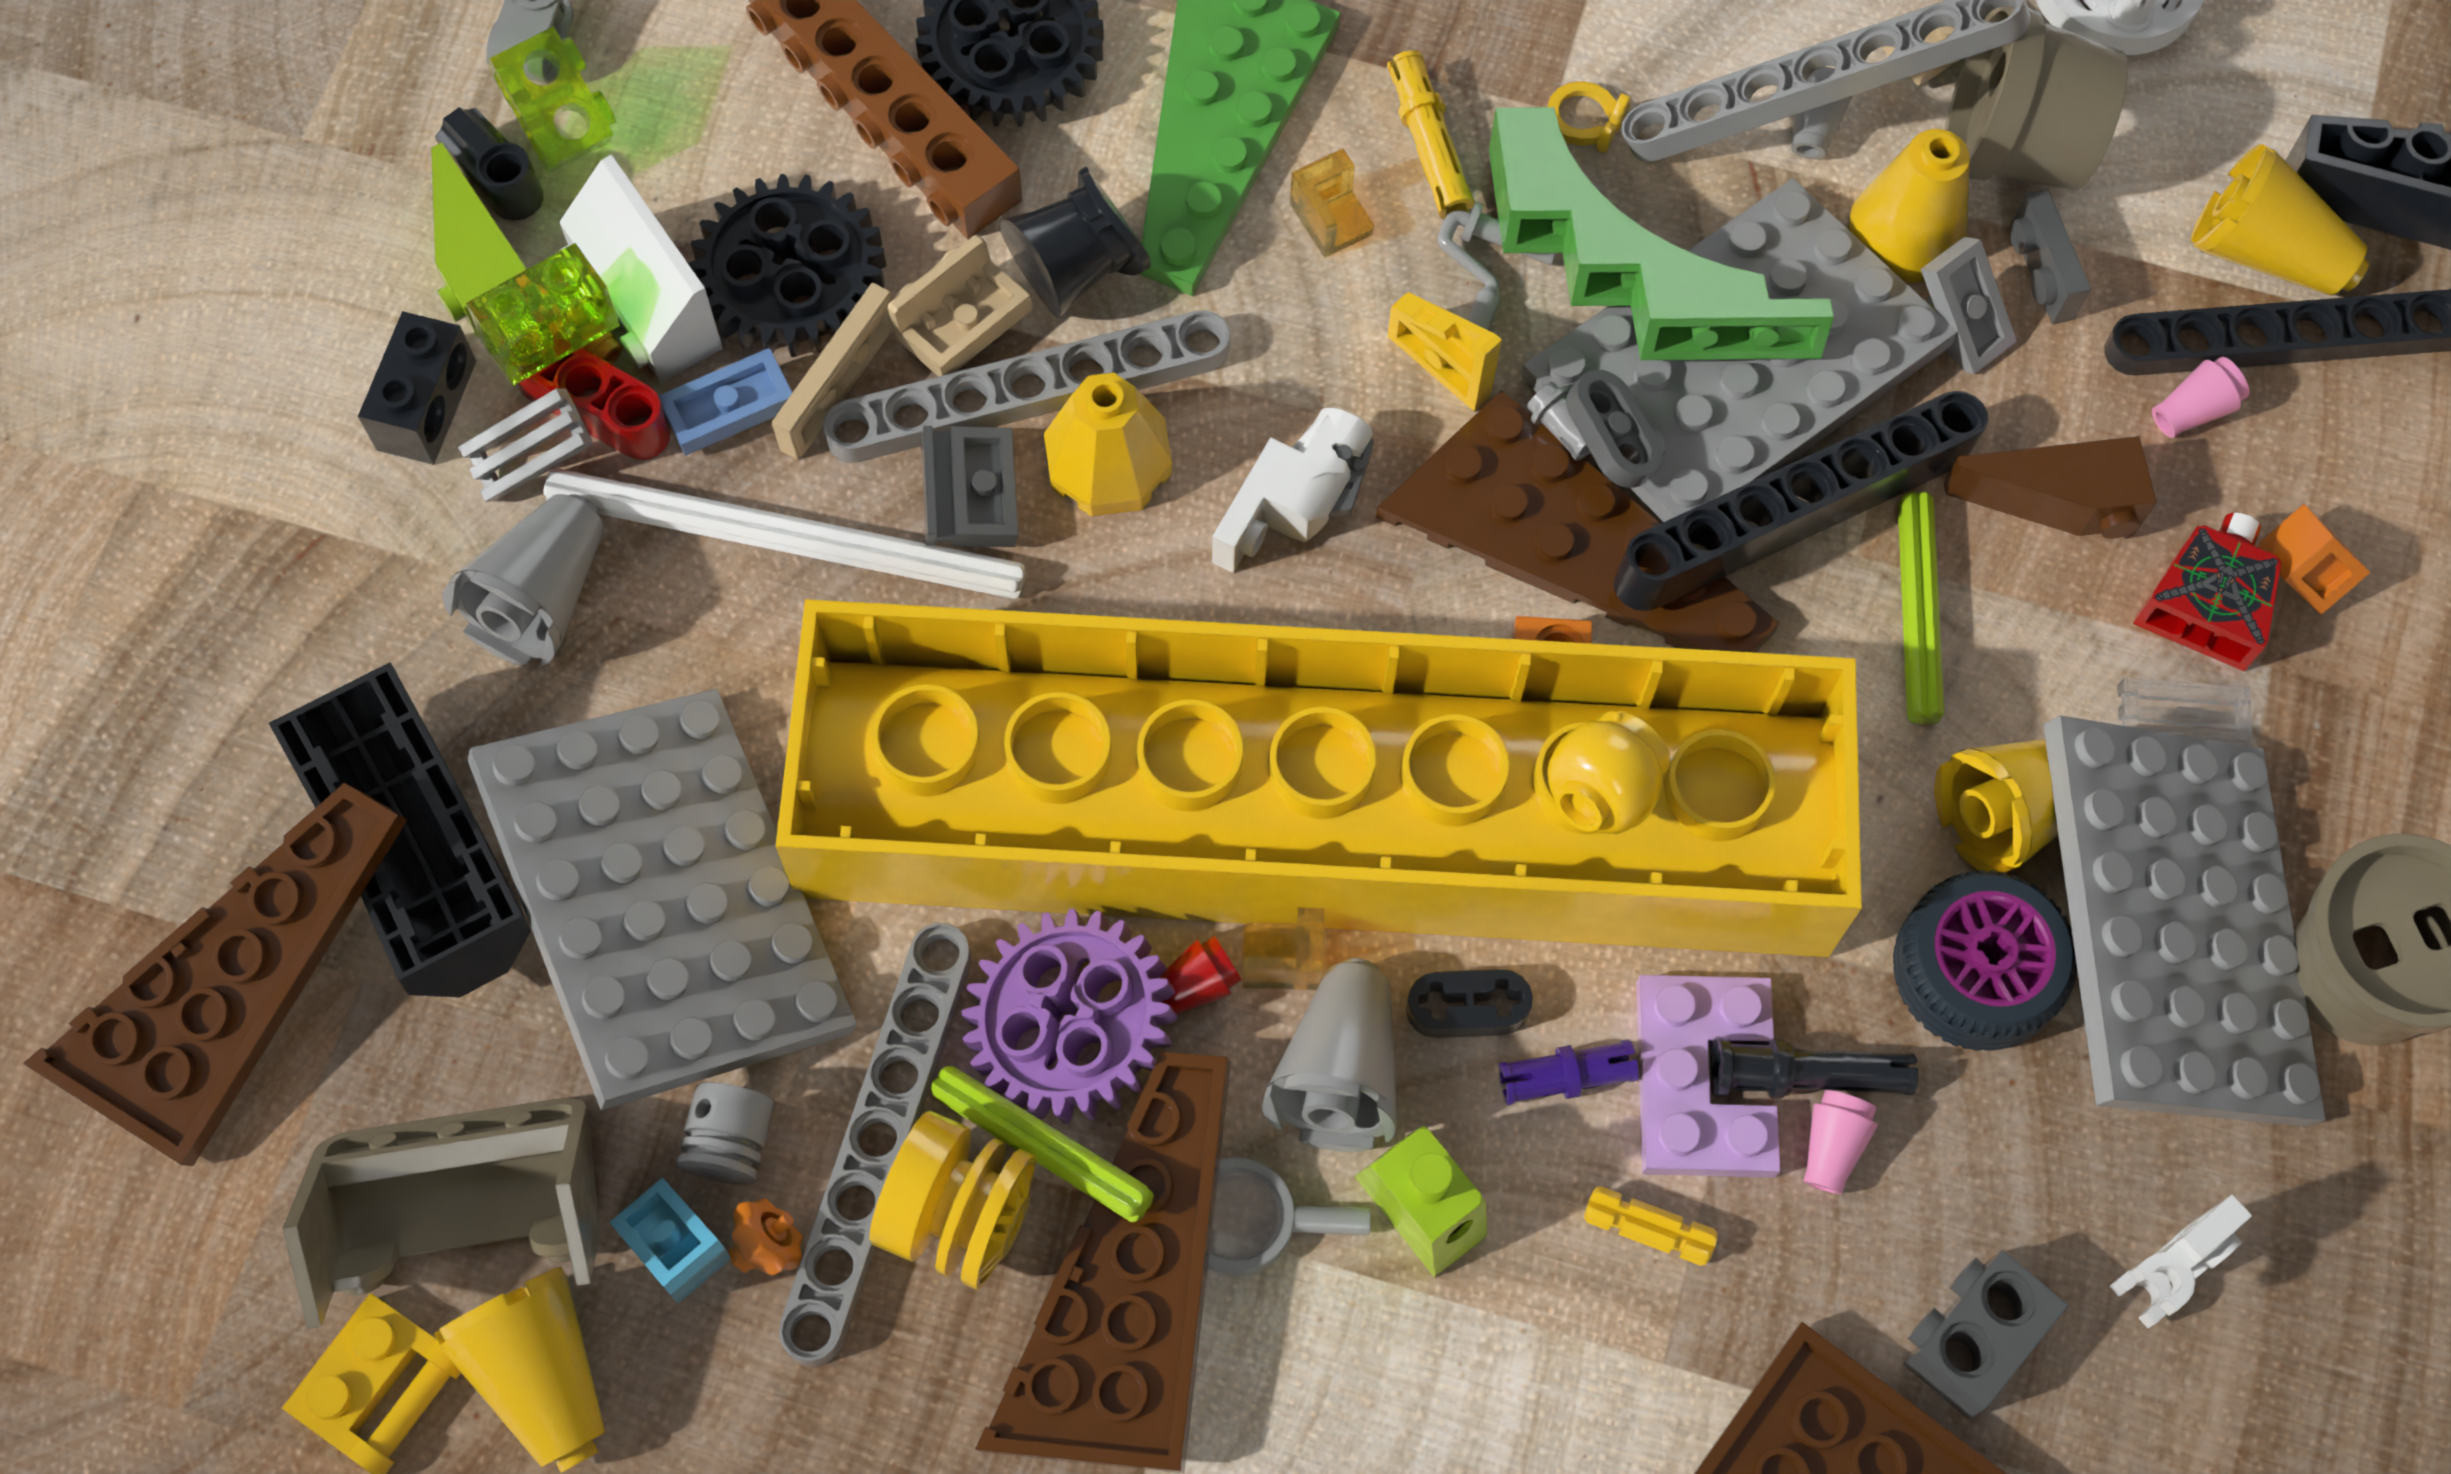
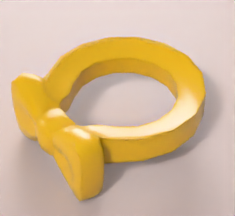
[1547,81,1631,153]

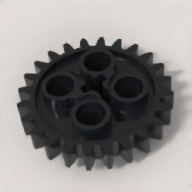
[915,0,1104,127]
[688,174,887,357]

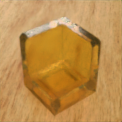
[1290,148,1374,258]
[1242,907,1324,990]

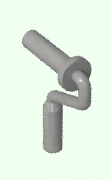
[1437,201,1556,331]

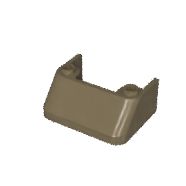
[282,1098,600,1329]

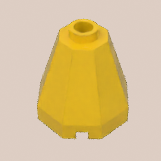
[1044,372,1172,517]

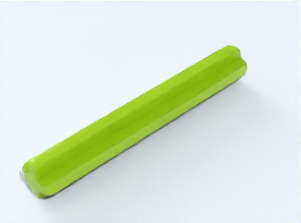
[1898,492,1945,725]
[931,1066,1154,1222]

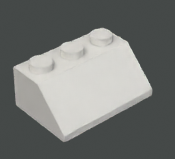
[560,154,723,384]

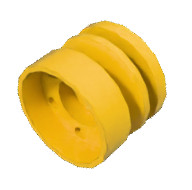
[869,1111,1037,1290]

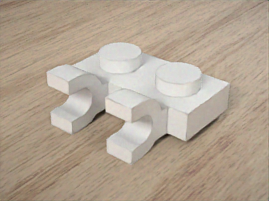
[2109,1195,2252,1328]

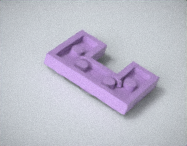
[1636,975,1780,1178]

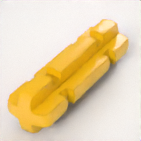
[1584,1186,1718,1266]

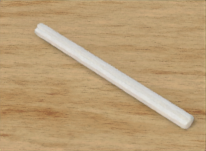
[544,468,1026,599]

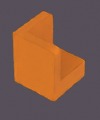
[2257,504,2371,615]

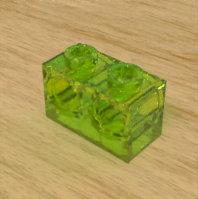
[488,26,616,174]
[466,243,620,386]

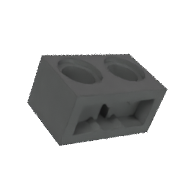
[1903,1250,2069,1420]

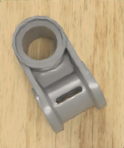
[486,0,574,83]

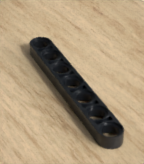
[2104,289,2451,376]

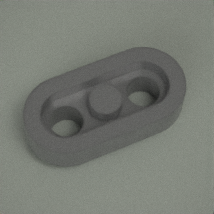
[1566,369,1663,488]

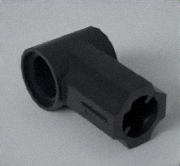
[435,107,544,221]

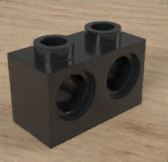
[358,311,477,465]

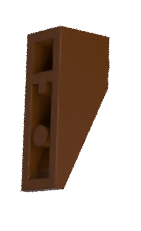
[1944,436,2157,539]

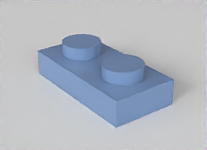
[658,348,792,456]

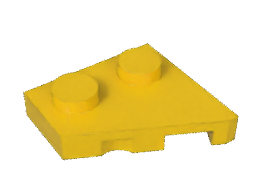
[1387,292,1502,412]

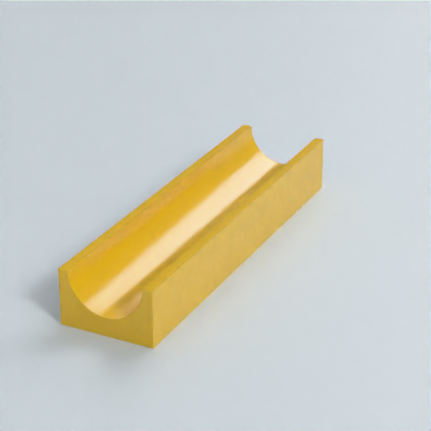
[775,599,1862,957]

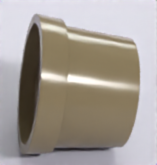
[1945,6,2128,190]
[2294,834,2451,1046]

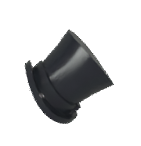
[999,166,1151,318]

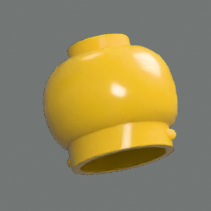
[1547,711,1670,834]

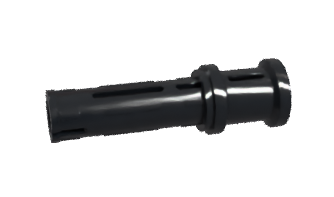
[1709,1036,1919,1099]

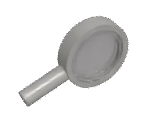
[1208,1157,1370,1277]

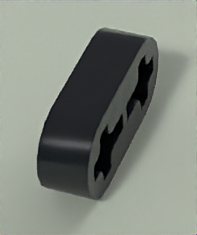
[1406,969,1533,1038]

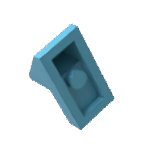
[609,1178,730,1303]

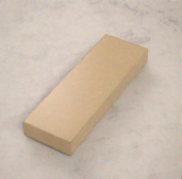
[772,282,894,460]

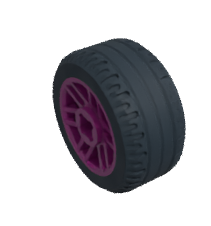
[1893,870,2077,1051]

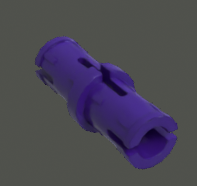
[1498,1039,1638,1105]

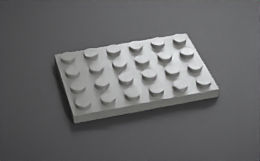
[1522,178,1958,522]
[468,689,857,1111]
[2043,715,2326,1127]

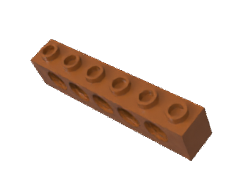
[746,0,1023,240]

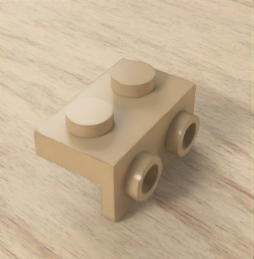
[887,234,1033,377]

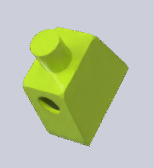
[1355,1125,1488,1278]

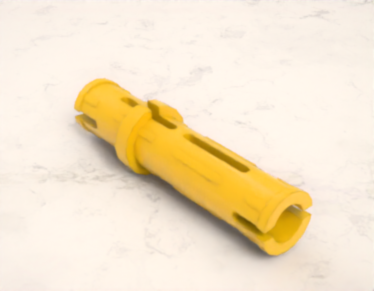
[1387,50,1475,219]

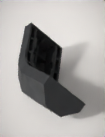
[269,662,531,998]

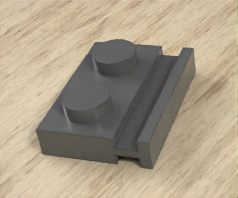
[921,426,1018,547]

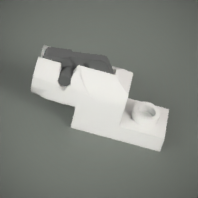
[1212,408,1374,573]

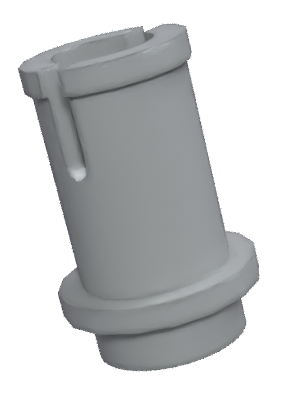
[1527,382,1590,461]

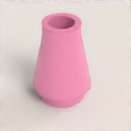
[2152,357,2249,438]
[1803,1090,1878,1195]

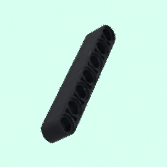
[1614,391,1988,611]

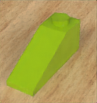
[431,142,540,337]

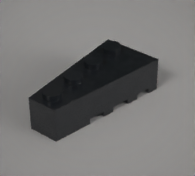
[2285,114,2451,250]

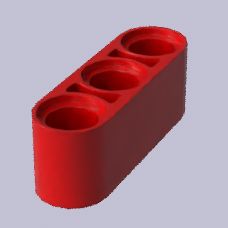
[505,326,670,460]

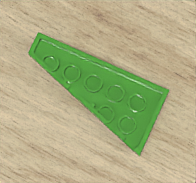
[1140,0,1341,296]

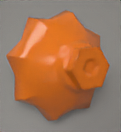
[728,1198,804,1276]

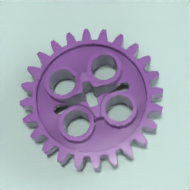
[961,909,1177,1124]

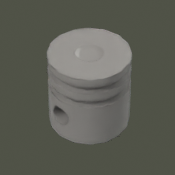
[676,1082,775,1184]

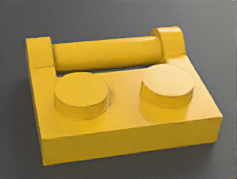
[281,1293,461,1474]

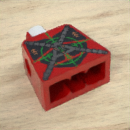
[2133,513,2282,672]

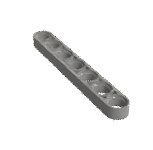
[1621,0,2031,162]
[823,310,1230,463]
[779,922,971,1367]

